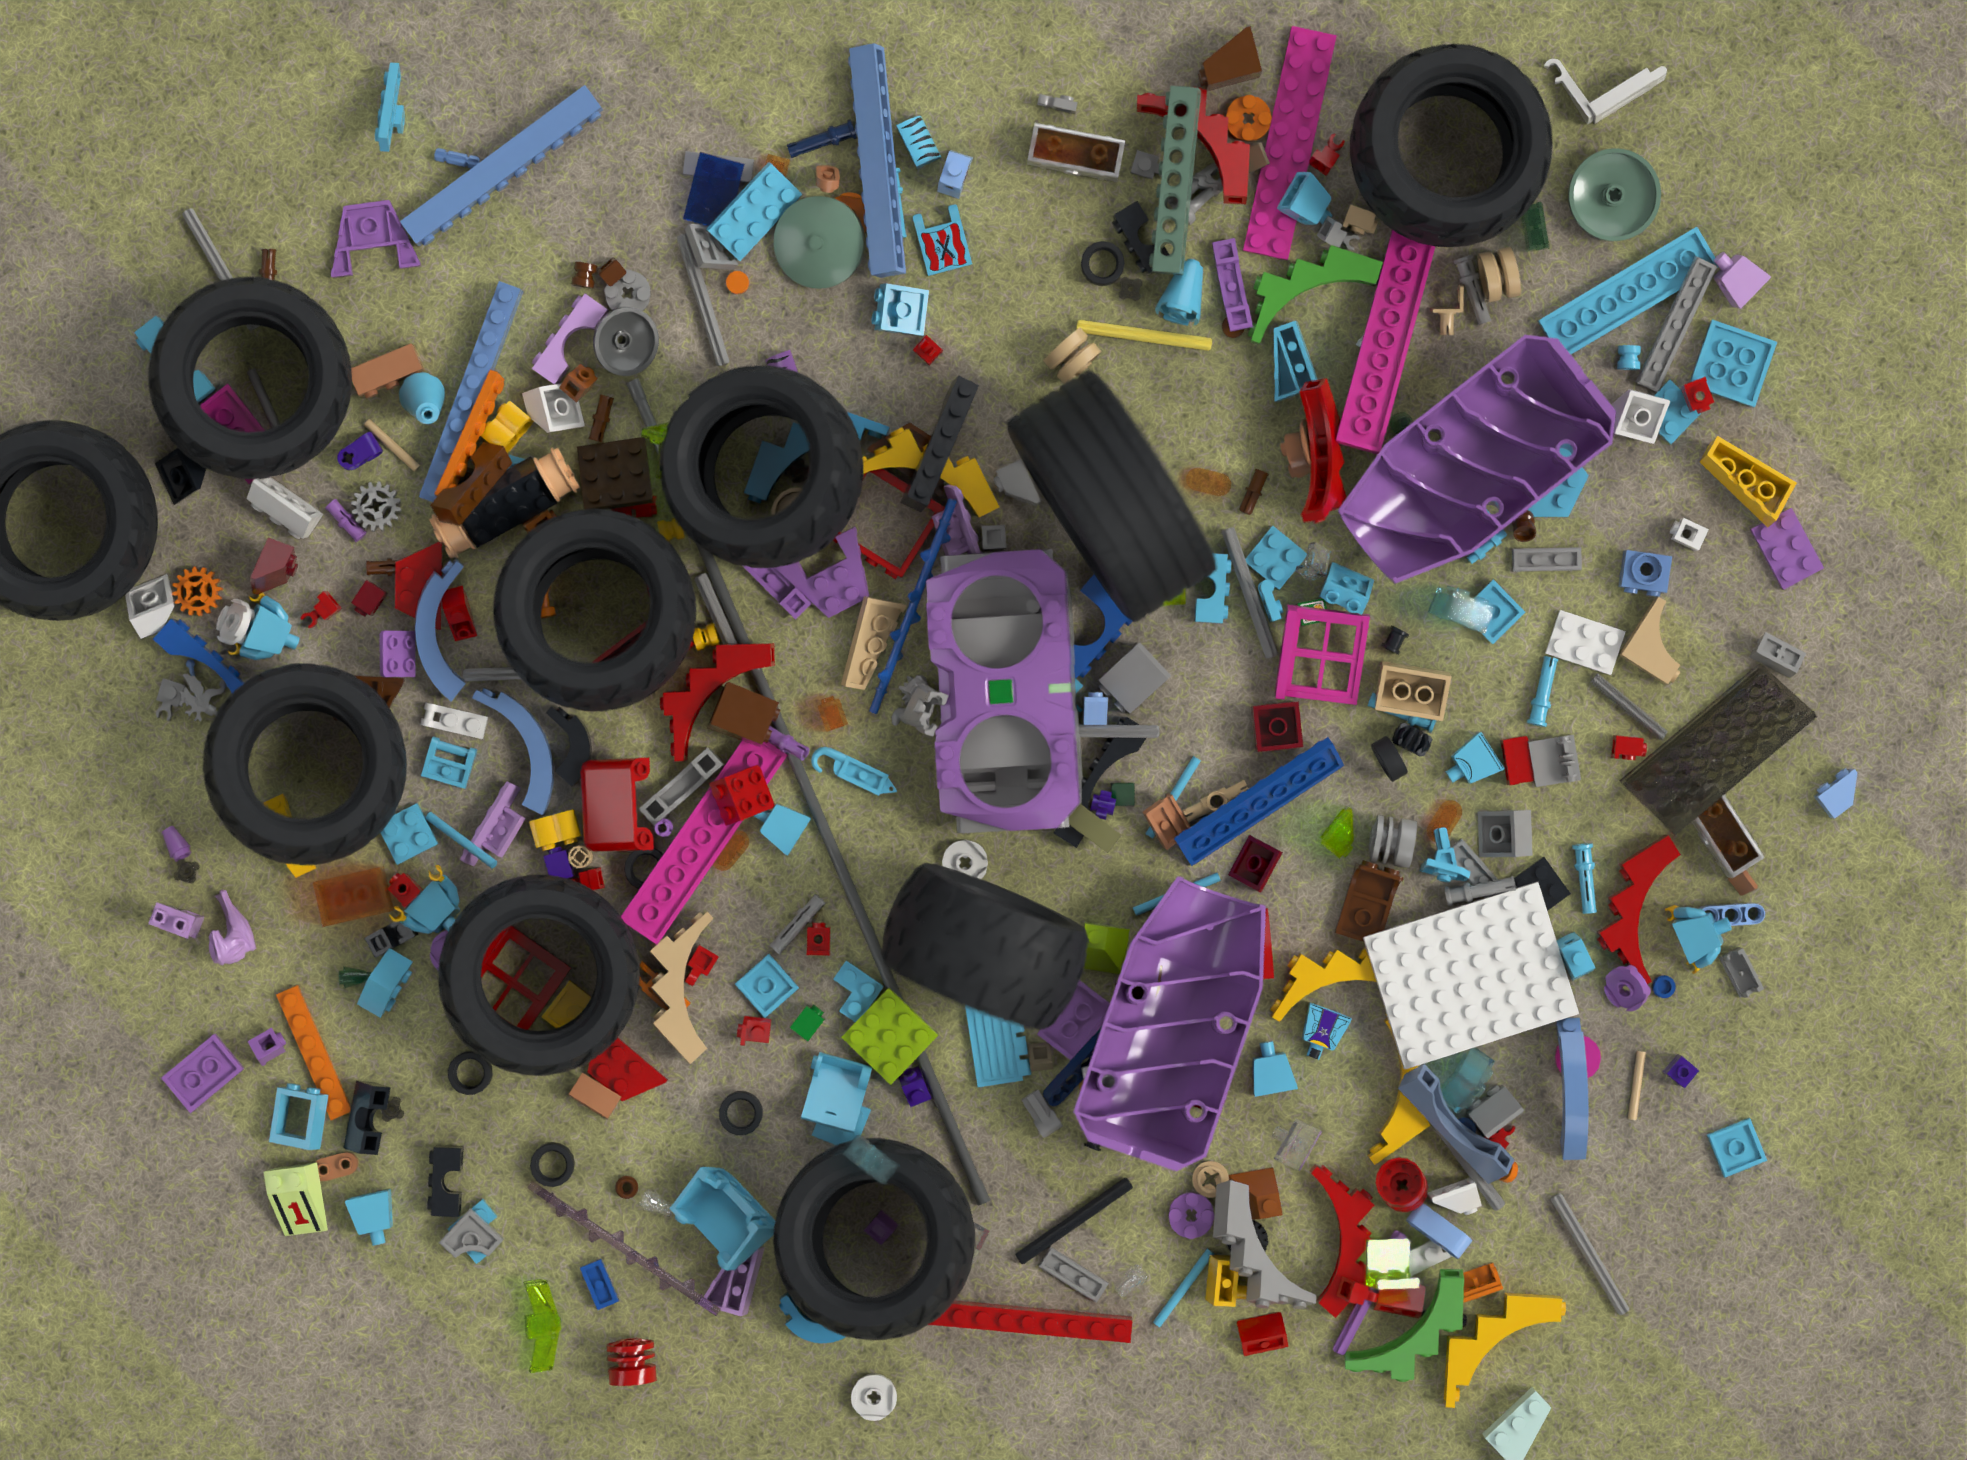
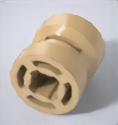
[568,845,593,868]

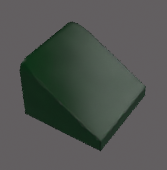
[1111,783,1135,806]

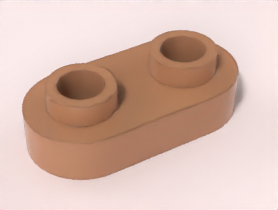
[815,165,840,193]
[316,1152,358,1181]

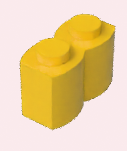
[481,401,534,453]
[529,809,582,851]

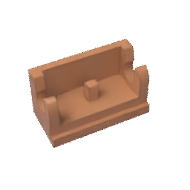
[569,1073,621,1120]

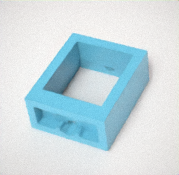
[269,1083,328,1150]

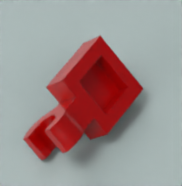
[685,945,719,987]

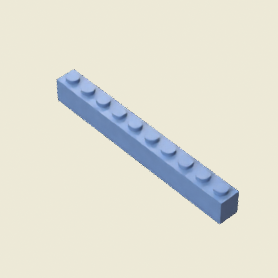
[848,43,906,278]
[400,85,603,246]
[419,281,523,502]

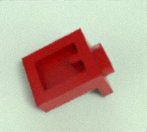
[737,1016,771,1046]

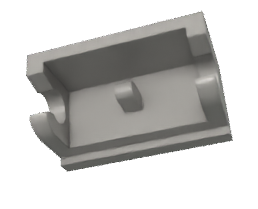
[1749,632,1806,678]
[1719,947,1764,998]

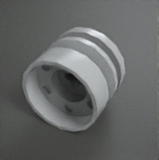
[1368,815,1417,868]

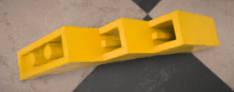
[1367,1014,1430,1165]
[1443,1293,1566,1408]

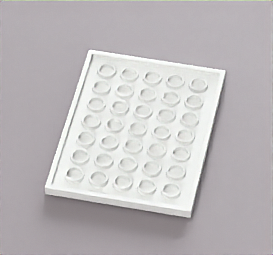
[1363,882,1579,1069]

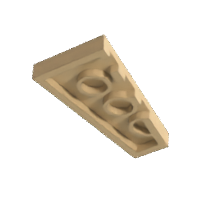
[841,596,907,690]

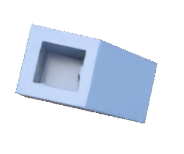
[1083,693,1108,725]
[1814,768,1857,819]

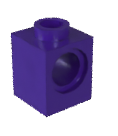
[543,846,575,878]
[1663,1054,1699,1088]

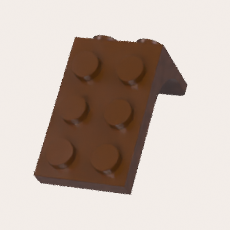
[1334,860,1404,942]

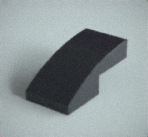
[364,921,419,958]

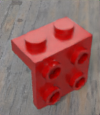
[709,765,774,826]

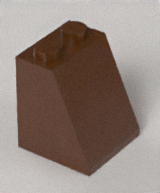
[1198,26,1262,91]
[707,682,781,747]

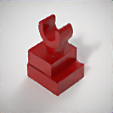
[1309,133,1345,176]
[913,335,943,366]
[300,591,342,628]
[571,867,605,890]
[1336,1276,1379,1305]

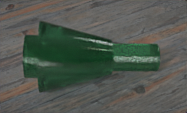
[1390,412,1413,434]
[339,966,372,989]

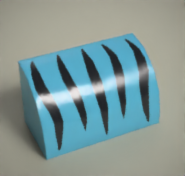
[896,116,941,169]

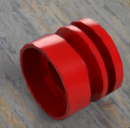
[1375,1157,1429,1213]
[606,1338,657,1386]

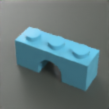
[1194,553,1231,624]

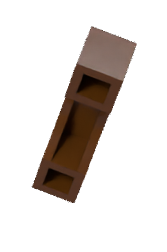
[430,442,512,526]

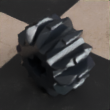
[1392,723,1432,757]

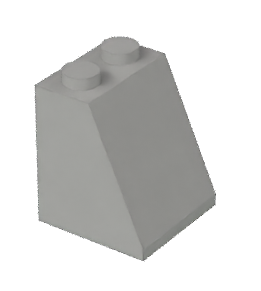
[1098,642,1171,714]

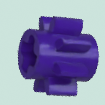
[1090,790,1116,820]

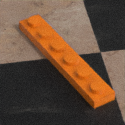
[434,369,505,496]
[276,985,351,1120]

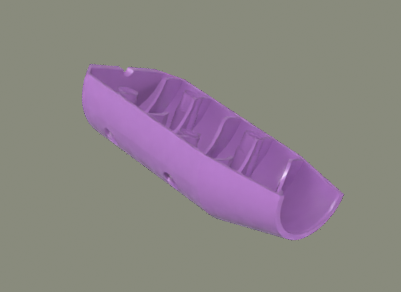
[1338,335,1616,584]
[1074,876,1266,1171]

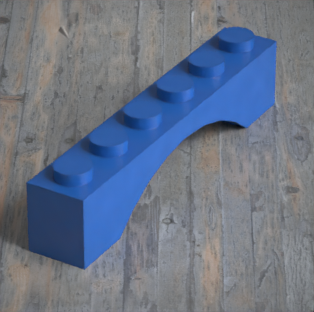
[153,619,245,693]

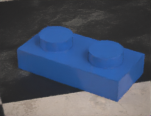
[580,1258,619,1310]

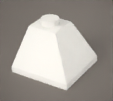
[522,383,585,433]
[1611,389,1670,444]
[125,574,174,639]
[1428,1178,1482,1215]

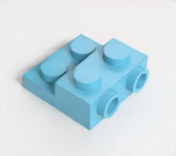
[871,283,929,336]
[1319,562,1374,615]

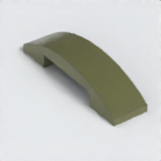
[1069,804,1122,853]

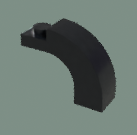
[546,706,592,787]

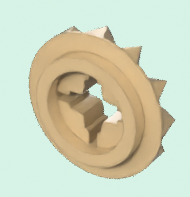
[1192,1161,1229,1198]

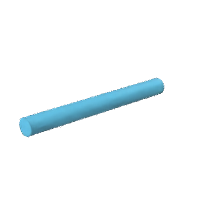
[1145,756,1201,838]
[426,812,497,869]
[1133,873,1221,916]
[1153,1248,1214,1327]

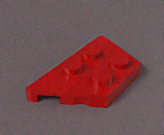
[395,541,442,630]
[587,1037,668,1102]

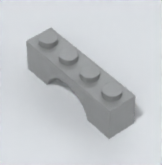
[639,747,724,826]

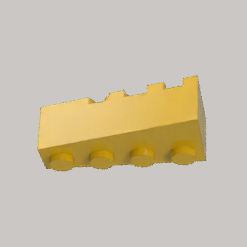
[1700,436,1797,527]

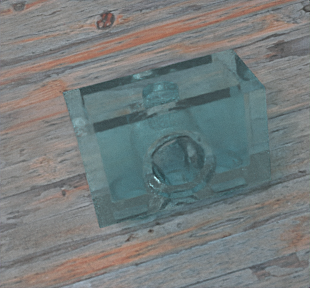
[844,1135,899,1184]

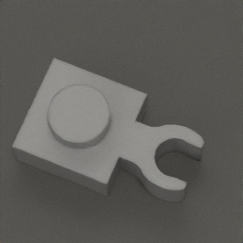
[1037,94,1078,114]
[1131,150,1162,179]
[156,678,186,721]

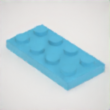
[706,162,802,261]

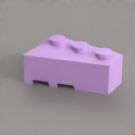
[698,1246,765,1317]

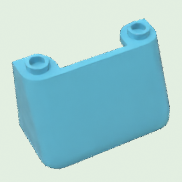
[670,1167,775,1271]

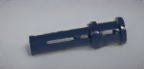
[787,119,857,158]

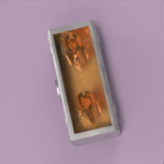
[1027,123,1125,182]
[1678,779,1765,878]

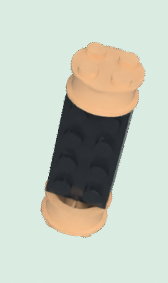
[429,448,580,559]

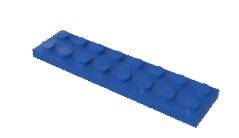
[1174,737,1345,866]

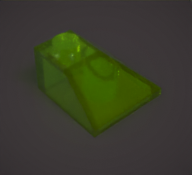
[1317,805,1354,859]

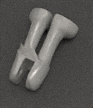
[1168,162,1223,226]

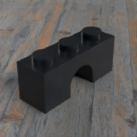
[1112,201,1170,276]
[343,1080,391,1155]
[427,1145,464,1217]

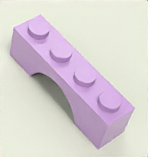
[532,294,609,385]

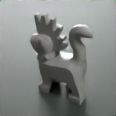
[891,675,948,736]

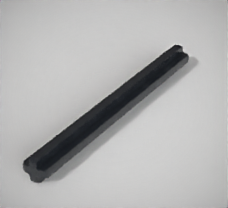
[1015,1177,1133,1264]

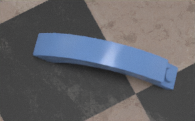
[415,558,465,701]
[472,688,554,815]
[1556,1018,1588,1160]

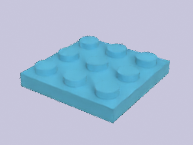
[1689,320,1777,408]

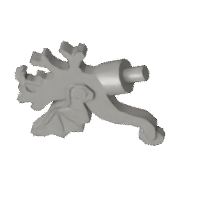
[179,674,227,722]

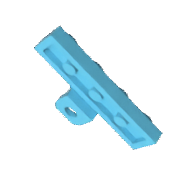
[375,63,405,152]

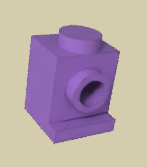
[248,1028,287,1066]

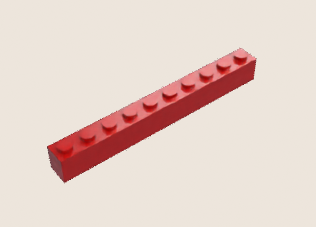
[928,1300,1133,1343]

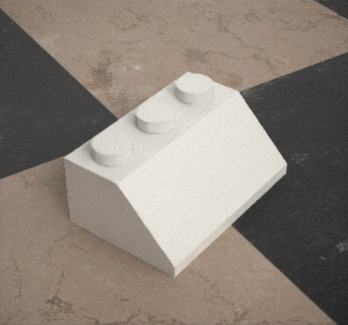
[246,477,323,539]

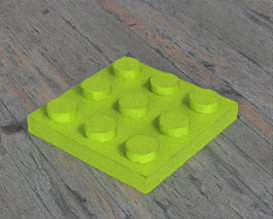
[841,987,939,1085]

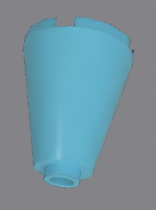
[1155,259,1203,326]
[399,372,445,424]

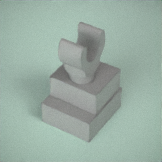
[1317,216,1360,250]

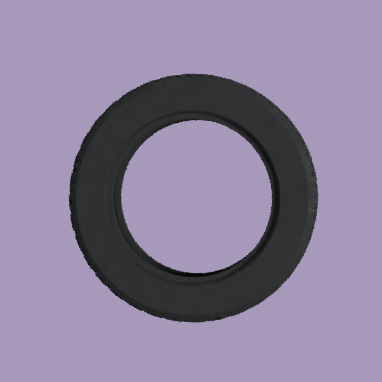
[1007,370,1217,622]

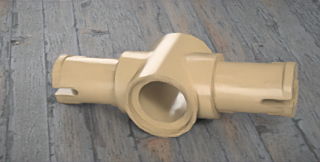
[1182,780,1249,823]

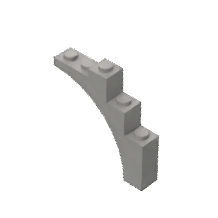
[1213,1180,1316,1309]

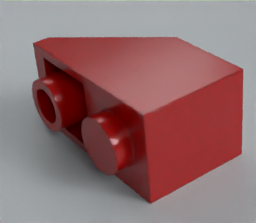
[442,585,477,642]

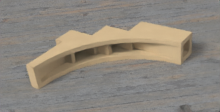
[649,911,713,1065]

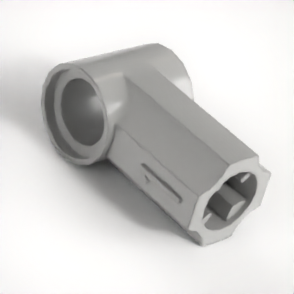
[1022,1089,1063,1138]

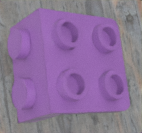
[380,631,416,677]

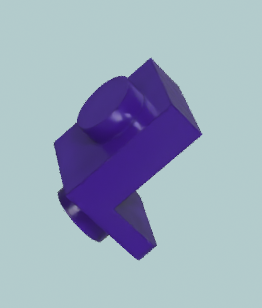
[899,1066,932,1107]

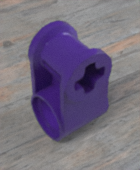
[337,432,383,471]

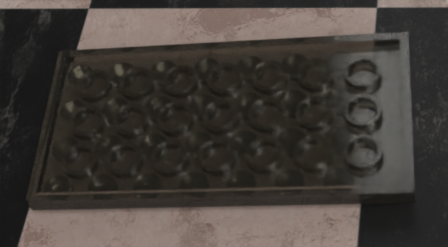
[1619,663,1817,836]

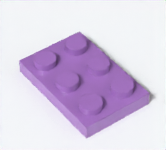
[1750,507,1824,590]
[1037,980,1110,1060]
[161,1033,245,1113]

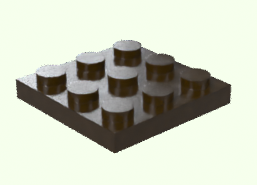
[577,437,654,510]

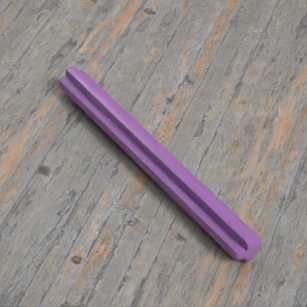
[1333,1230,1406,1355]

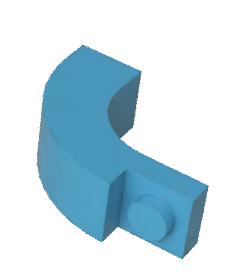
[779,1292,846,1343]

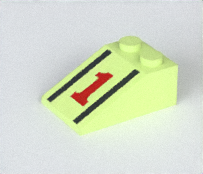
[264,1162,328,1236]

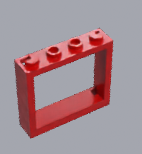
[833,469,945,580]

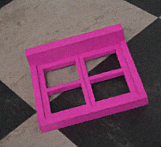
[1275,604,1370,705]

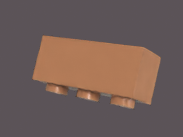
[351,343,425,399]

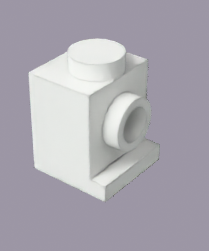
[1670,518,1709,551]

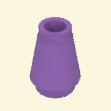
[162,826,192,862]

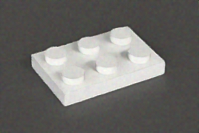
[1545,610,1626,675]

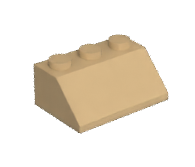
[1375,661,1452,721]

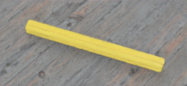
[1076,320,1212,351]

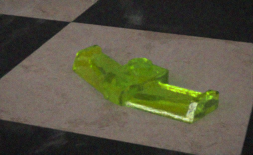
[523,1279,561,1373]

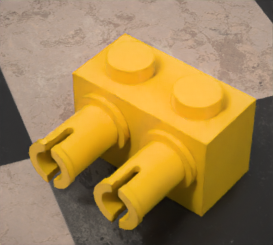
[1205,1255,1247,1307]

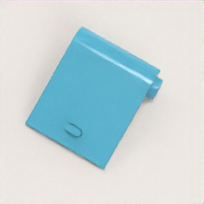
[801,1052,872,1133]

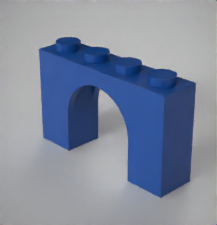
[1074,575,1132,679]

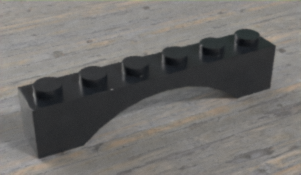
[900,375,979,513]
[1053,717,1146,848]

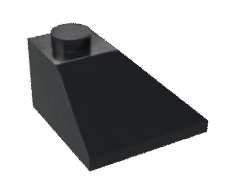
[155,448,206,505]

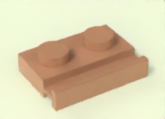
[1142,793,1191,850]

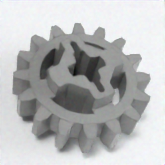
[351,481,402,532]

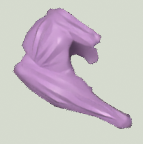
[209,889,256,966]

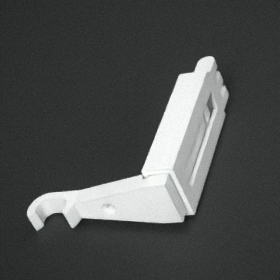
[1544,59,1667,125]

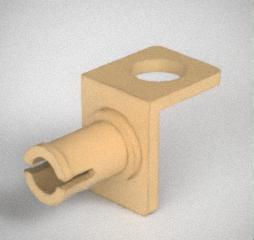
[1430,284,1464,335]

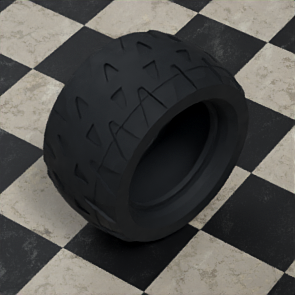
[1350,44,1553,248]
[148,277,352,479]
[659,366,864,568]
[0,420,158,621]
[493,509,696,712]
[203,663,407,866]
[881,863,1088,1029]
[438,875,640,1076]
[773,1138,975,1340]

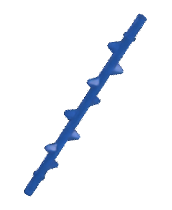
[869,498,957,714]

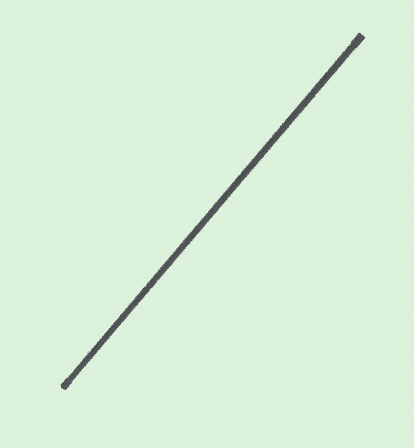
[626,378,990,1206]

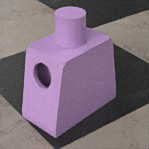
[1714,252,1771,309]

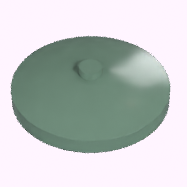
[1568,148,1661,241]
[773,196,865,289]

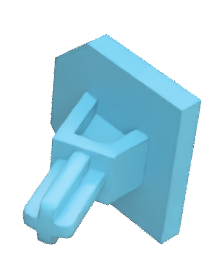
[1420,827,1471,883]

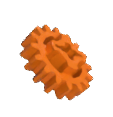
[172,566,223,616]

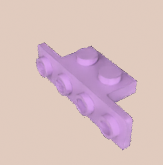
[931,484,983,556]
[460,781,526,866]

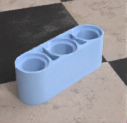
[1698,903,1765,926]
[1406,1203,1472,1259]

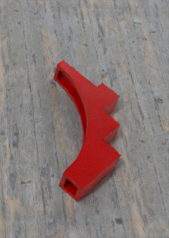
[1137,86,1250,205]
[1299,378,1347,523]
[660,643,775,761]
[1597,835,1681,984]
[1310,1164,1375,1318]

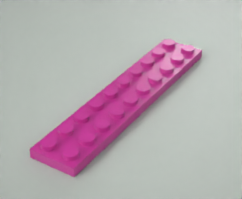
[1243,26,1337,261]
[1335,230,1436,455]
[621,741,788,945]

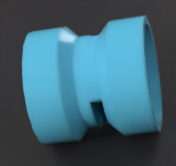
[1617,345,1641,370]

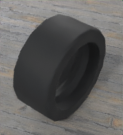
[1081,241,1125,286]
[1371,736,1408,782]
[624,848,663,889]
[448,1051,493,1095]
[719,1091,763,1136]
[530,1142,575,1187]

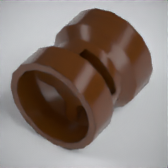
[571,262,598,289]
[1512,510,1536,542]

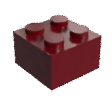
[1251,701,1303,752]

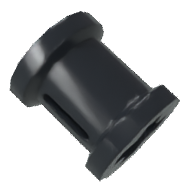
[1381,625,1409,655]

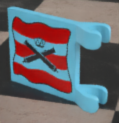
[913,204,972,276]

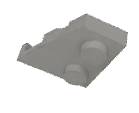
[685,224,738,270]

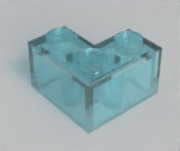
[1428,585,1495,634]
[1440,1047,1495,1114]

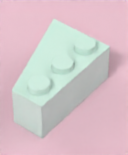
[1482,1387,1551,1460]

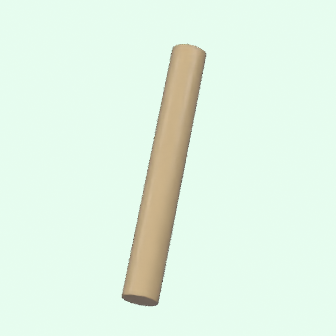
[364,419,421,472]
[1628,1051,1646,1120]

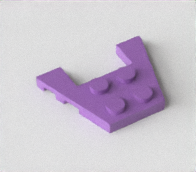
[331,200,421,278]
[777,526,869,618]

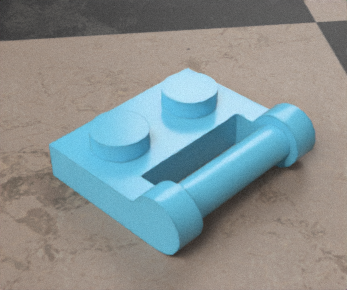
[1258,580,1284,622]
[421,736,477,789]

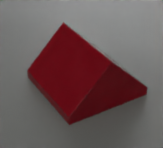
[1228,835,1283,893]

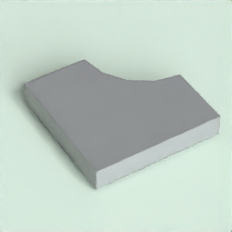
[439,1208,504,1258]

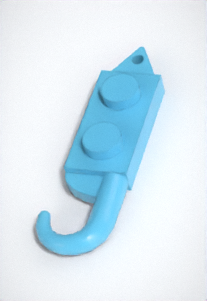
[811,747,897,796]

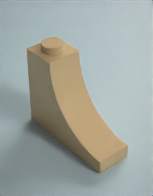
[1619,596,1680,684]

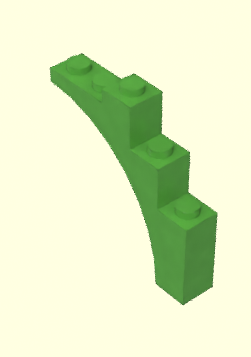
[1247,245,1383,345]
[1345,1269,1464,1382]

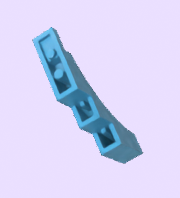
[744,412,890,504]

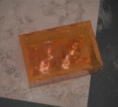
[313,866,394,927]

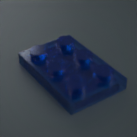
[683,152,745,226]

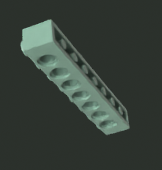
[1149,86,1201,275]

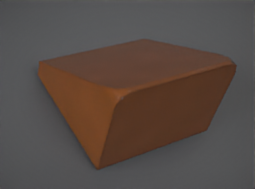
[597,257,627,287]

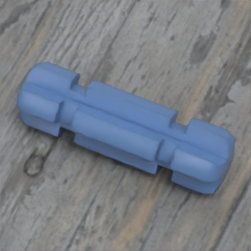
[434,148,480,169]

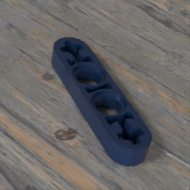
[1043,1033,1100,1106]

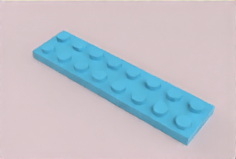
[1538,227,1718,354]

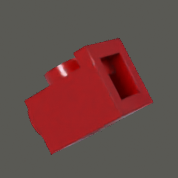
[1680,377,1715,414]
[1611,735,1647,760]
[387,873,423,908]
[807,922,831,956]

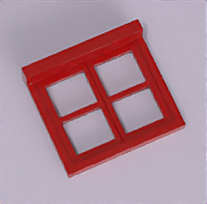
[481,925,572,1030]

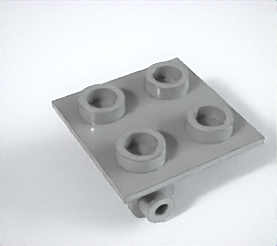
[1528,734,1581,787]

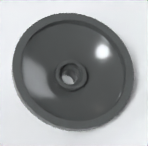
[593,307,659,376]

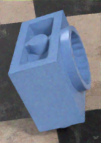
[1618,550,1672,597]

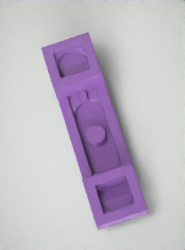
[1212,238,1253,332]
[743,566,812,619]

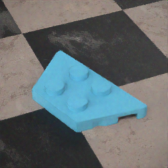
[1528,448,1589,517]

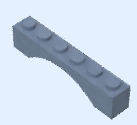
[1398,1064,1515,1184]

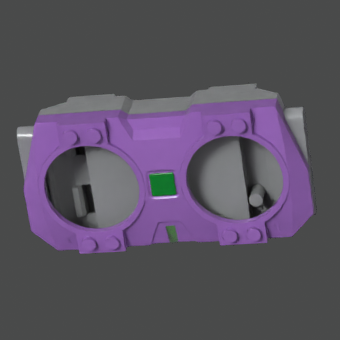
[926,549,1083,833]

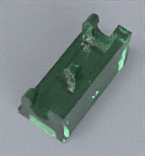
[1521,202,1550,252]

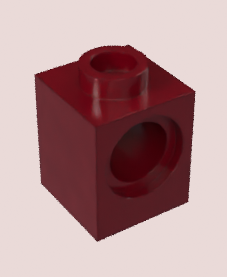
[351,580,388,617]

